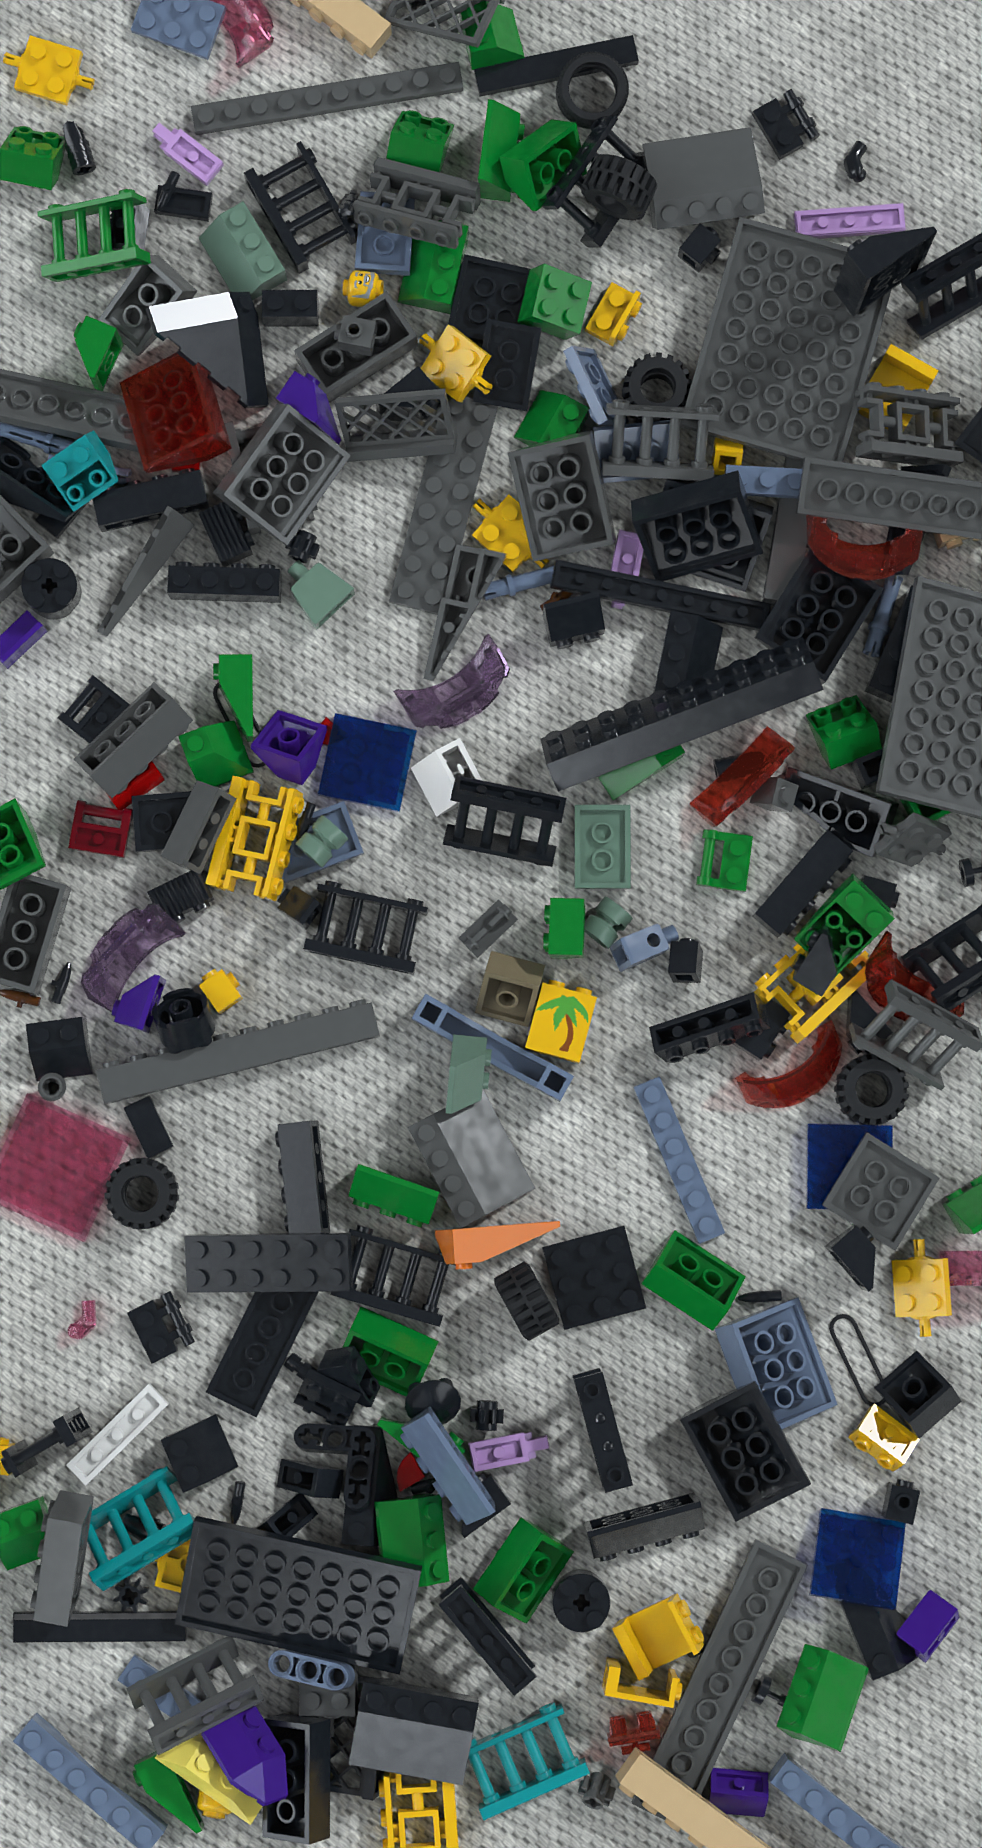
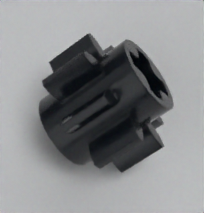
[285,529,320,563]
[470,1400,504,1431]
[113,1576,149,1613]

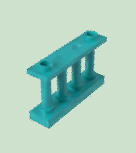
[87,1466,195,1591]
[468,1702,590,1820]

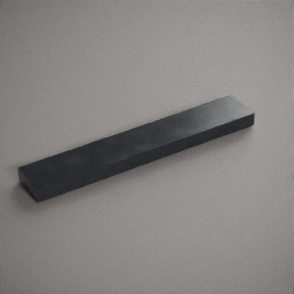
[474,35,639,97]

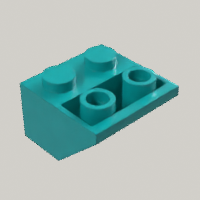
[41,430,119,512]

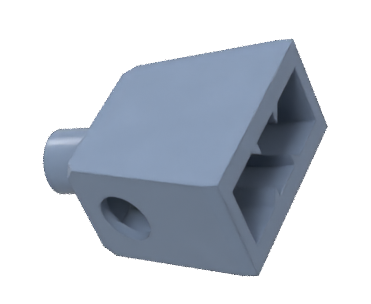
[610,923,679,972]

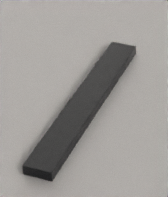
[550,559,771,631]

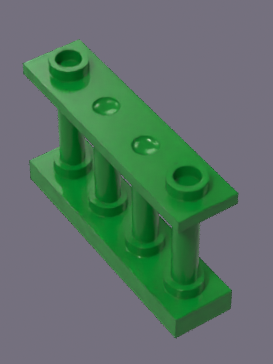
[37,189,151,282]

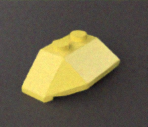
[155,1734,262,1825]

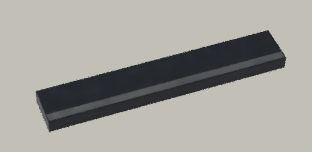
[13,1611,186,1643]

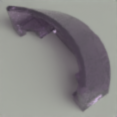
[393,634,510,729]
[81,903,186,1012]

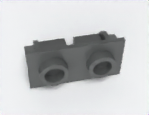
[459,899,518,958]

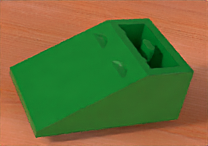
[794,873,895,978]

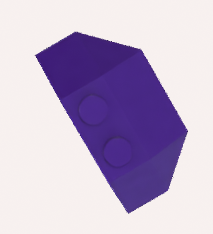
[201,1706,288,1806]

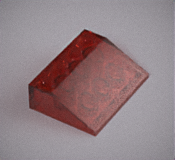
[119,352,232,473]

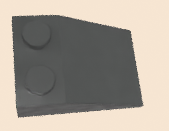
[98,255,197,356]

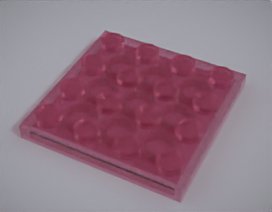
[0,1093,131,1242]

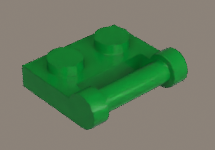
[696,829,753,892]

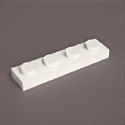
[66,1383,169,1486]

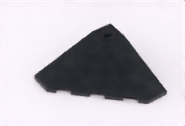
[146,292,269,409]

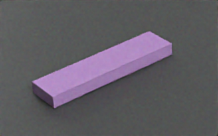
[794,203,906,239]

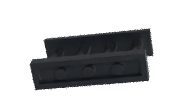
[542,116,645,248]
[244,141,357,274]
[901,233,982,340]
[443,775,567,867]
[303,880,428,975]
[901,904,982,1011]
[330,1225,455,1327]
[572,1368,633,1493]
[1,1407,93,1478]
[438,1577,537,1696]

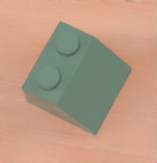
[446,1034,492,1114]

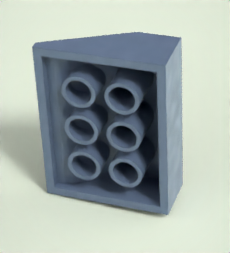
[715,1297,838,1429]
[400,1407,496,1525]

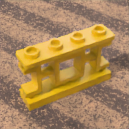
[205,776,304,901]
[754,944,882,1044]
[378,1771,459,1848]

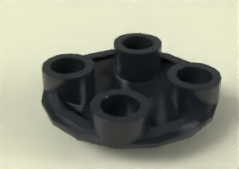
[405,1378,461,1424]

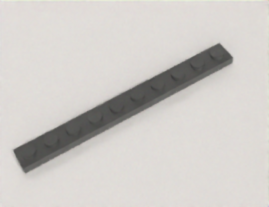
[191,62,463,135]

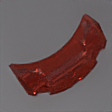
[806,515,923,580]
[689,726,795,827]
[865,931,965,1021]
[732,1020,843,1109]

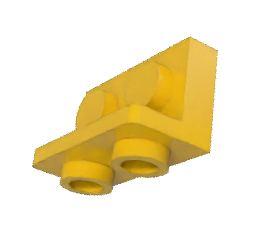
[585,282,643,347]
[848,1403,920,1472]

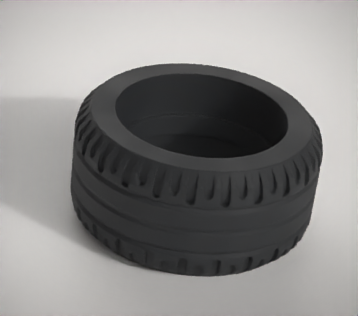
[556,52,629,129]

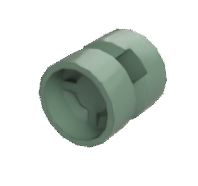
[295,814,348,868]
[585,896,633,949]

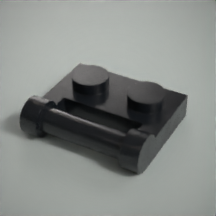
[57,675,130,744]

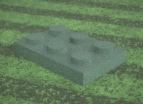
[574,805,631,889]

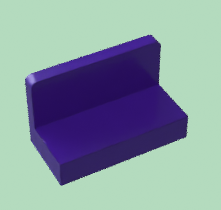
[0,610,48,669]
[897,1590,959,1663]
[708,1768,769,1817]

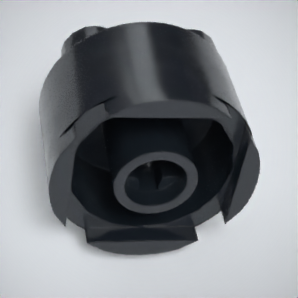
[21,558,82,620]
[152,988,215,1054]
[552,1569,610,1632]

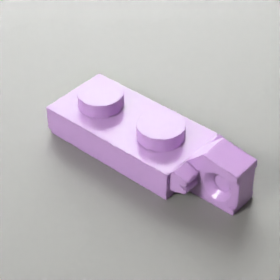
[152,123,224,186]
[610,529,643,609]
[468,1432,549,1472]

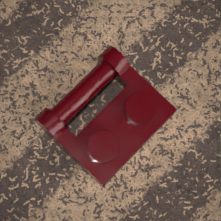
[68,800,133,859]

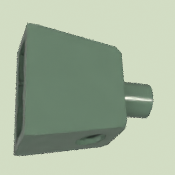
[287,560,355,630]

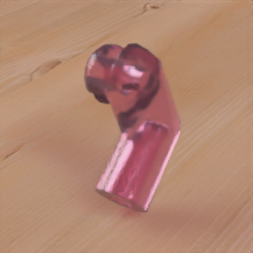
[67,1300,97,1340]

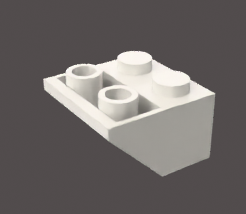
[411,738,483,817]

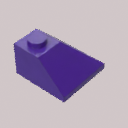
[276,371,342,445]
[250,710,327,785]
[112,974,166,1033]

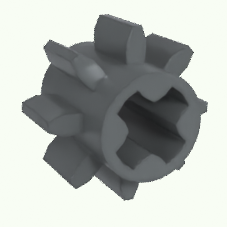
[578,1772,616,1810]

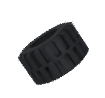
[581,154,657,221]
[622,352,692,423]
[834,1054,909,1126]
[105,1158,179,1229]
[494,1261,559,1341]

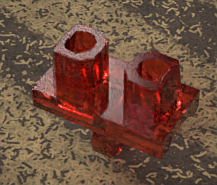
[607,1710,661,1755]

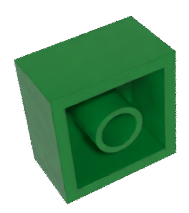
[518,263,592,340]

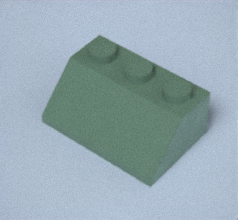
[199,201,287,300]

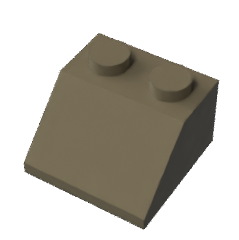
[475,951,545,1027]

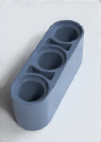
[268,1649,355,1690]

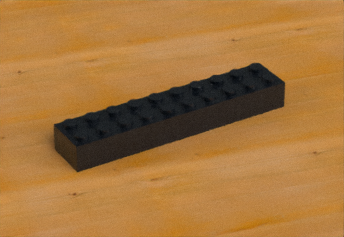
[540,637,824,792]

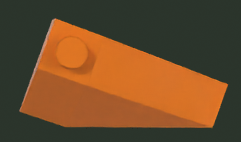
[435,1221,560,1270]

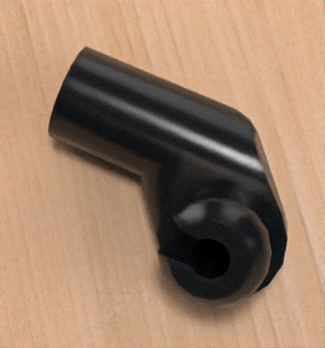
[844,141,867,183]

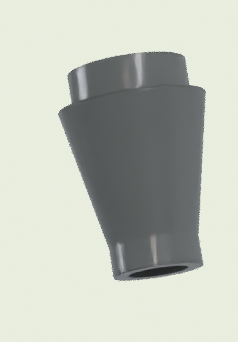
[38,1073,66,1101]

